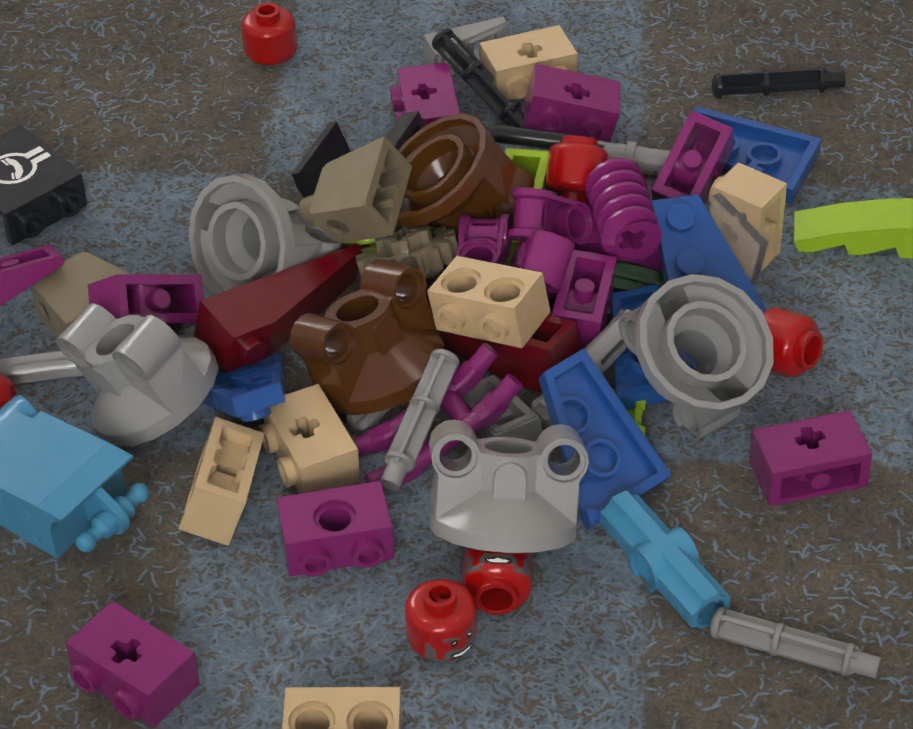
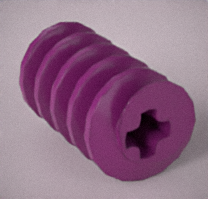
[585,158,662,262]

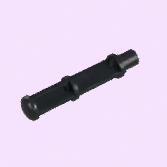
[432,28,524,128]
[712,67,846,99]

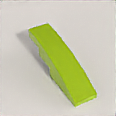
[794,198,913,259]

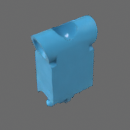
[0,395,150,559]

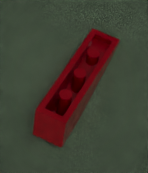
[194,244,362,373]
[426,282,581,393]

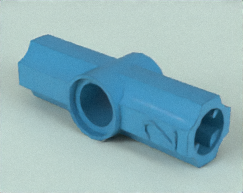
[600,490,731,629]

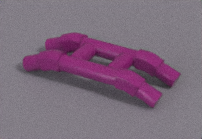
[352,343,523,489]

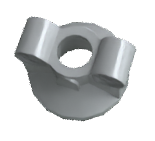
[188,174,342,295]
[619,274,774,441]
[56,303,219,447]
[428,420,589,553]

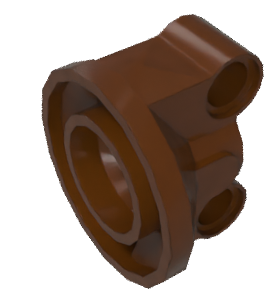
[397,113,535,238]
[290,259,446,415]

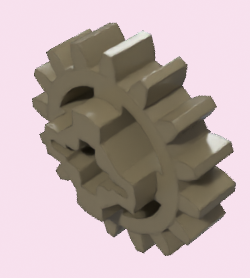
[355,225,458,279]

